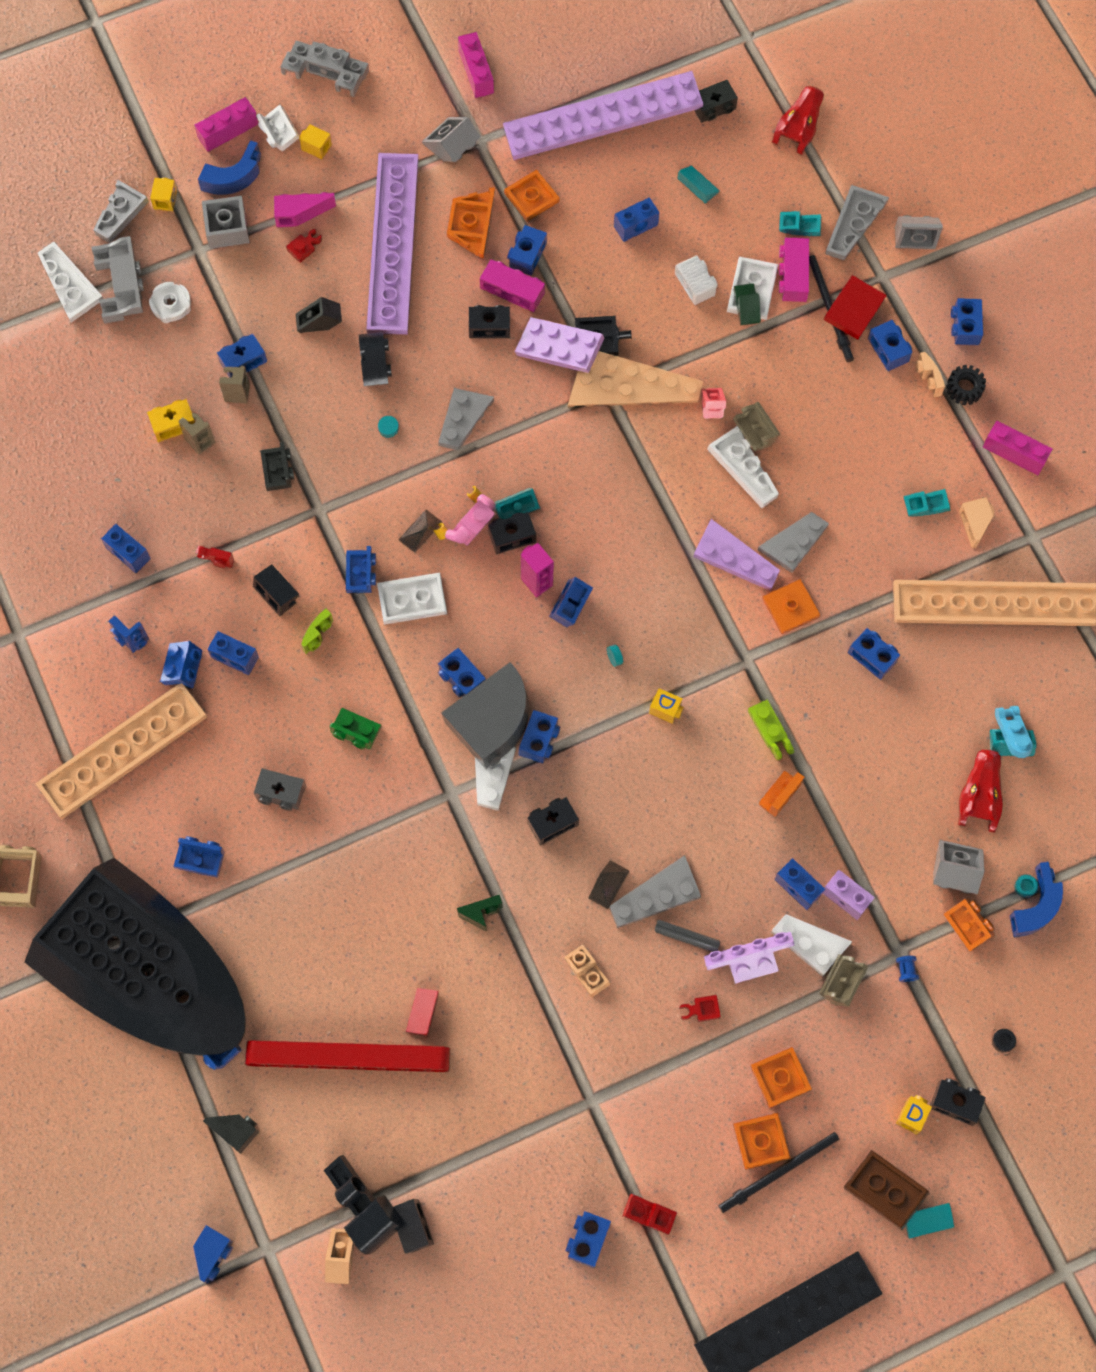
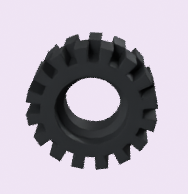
[946,365,986,405]

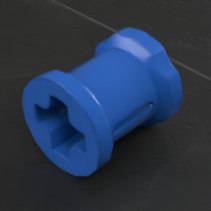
[896,956,920,982]

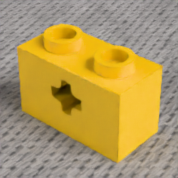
[147,399,195,442]

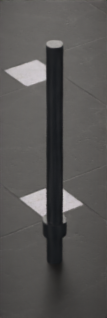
[809,255,854,362]
[718,1132,840,1213]

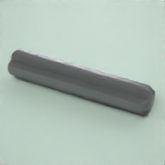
[655,920,720,952]

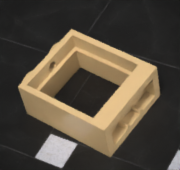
[0,845,42,908]

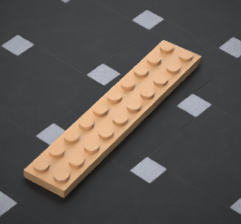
[893,580,1096,626]

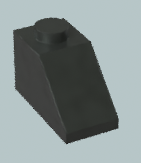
[296,297,342,333]
[203,1114,259,1154]

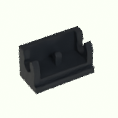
[253,564,299,616]
[394,1199,434,1254]

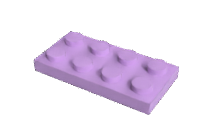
[514,317,604,373]

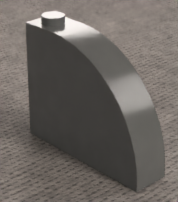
[441,662,529,769]

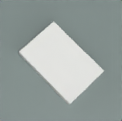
[727,256,779,320]
[377,573,447,625]

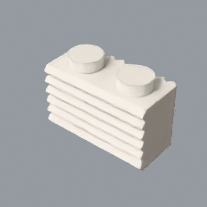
[675,255,718,305]

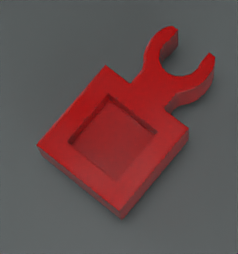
[286,229,322,263]
[195,546,234,568]
[679,995,721,1022]

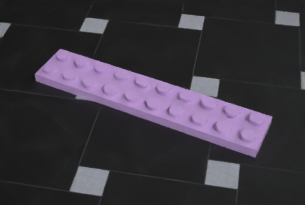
[503,71,703,160]
[367,153,419,335]

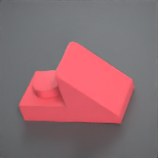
[701,388,726,419]

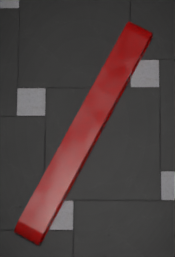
[245,1040,450,1072]

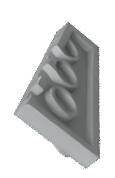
[825,185,889,260]
[609,855,701,928]

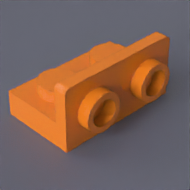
[759,771,805,818]
[944,898,995,951]

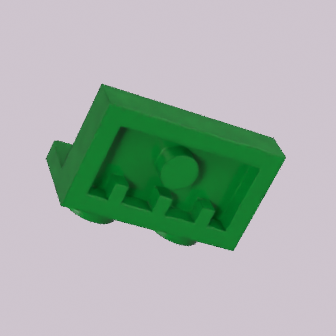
[329,708,381,750]

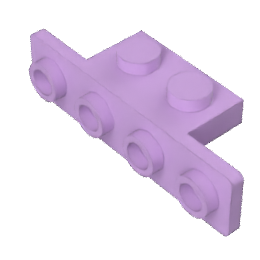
[704,932,795,984]

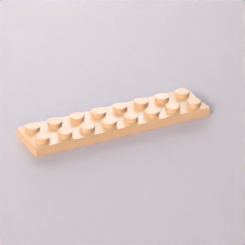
[36,684,207,820]

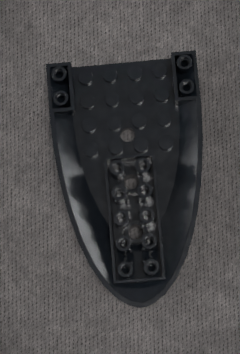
[25,858,246,1056]

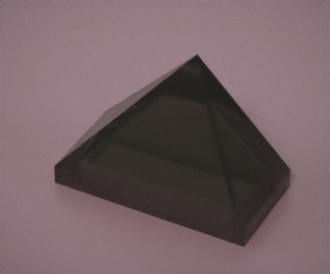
[399,510,442,553]
[588,860,629,909]

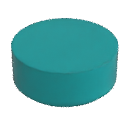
[378,416,399,438]
[606,644,623,667]
[1014,874,1038,898]

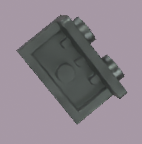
[260,442,294,491]

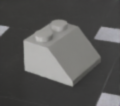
[422,117,481,162]
[895,215,943,249]
[933,840,984,894]

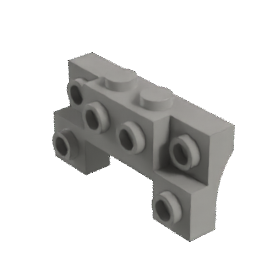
[280,41,369,97]
[91,236,144,324]

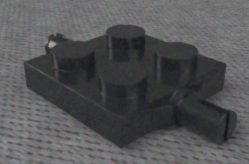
[575,316,632,356]

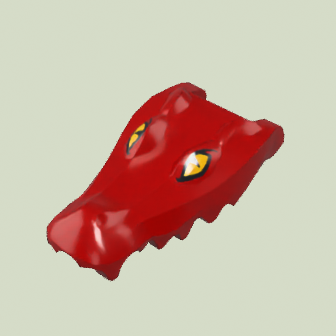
[771,86,824,155]
[958,749,1003,833]

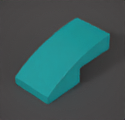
[779,211,822,236]
[903,489,951,517]

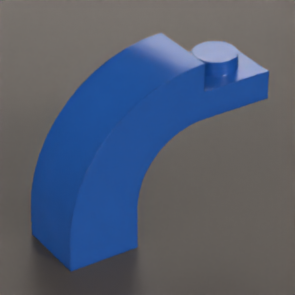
[198,140,261,195]
[1009,862,1063,937]

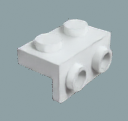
[256,105,300,152]

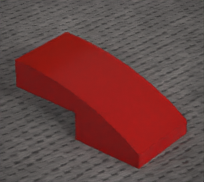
[622,1194,677,1235]

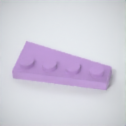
[693,519,780,591]

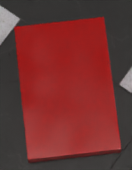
[823,275,887,340]

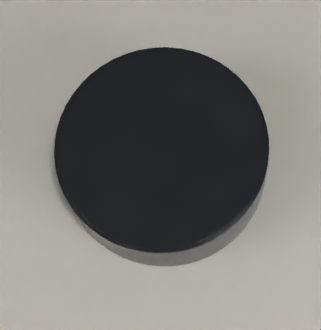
[992,1029,1016,1053]

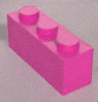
[458,32,494,98]
[194,97,258,152]
[779,237,809,302]
[480,259,545,312]
[983,420,1053,475]
[521,543,554,598]

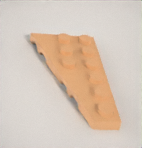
[568,351,703,407]

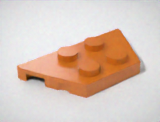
[447,187,495,259]

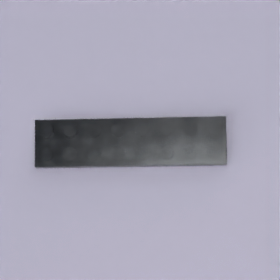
[694,1251,882,1372]

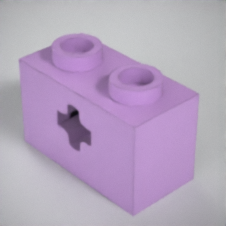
[823,870,875,920]

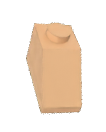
[959,497,994,549]
[325,1228,354,1284]

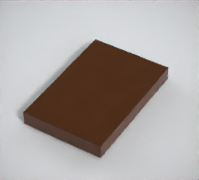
[844,1150,930,1230]

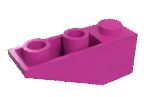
[274,192,336,227]

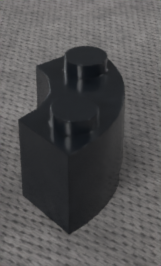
[359,332,392,386]

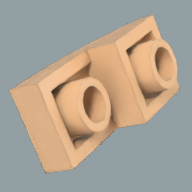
[915,352,945,397]
[564,945,610,997]

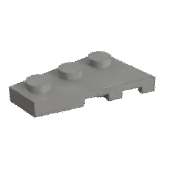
[94,180,149,243]
[438,388,494,450]
[758,512,829,573]

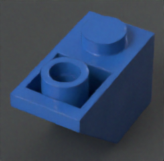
[193,1225,233,1284]

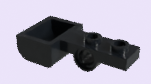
[324,1155,405,1254]

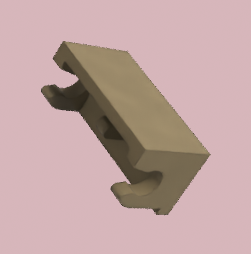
[219,366,250,404]
[733,402,780,451]
[179,413,215,455]
[819,954,868,1007]

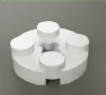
[149,282,191,323]

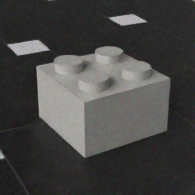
[202,196,250,249]

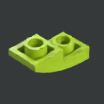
[301,608,333,654]

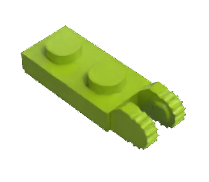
[748,699,795,760]

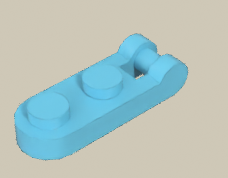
[995,706,1033,758]

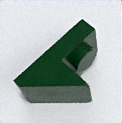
[733,283,761,326]
[457,895,503,931]

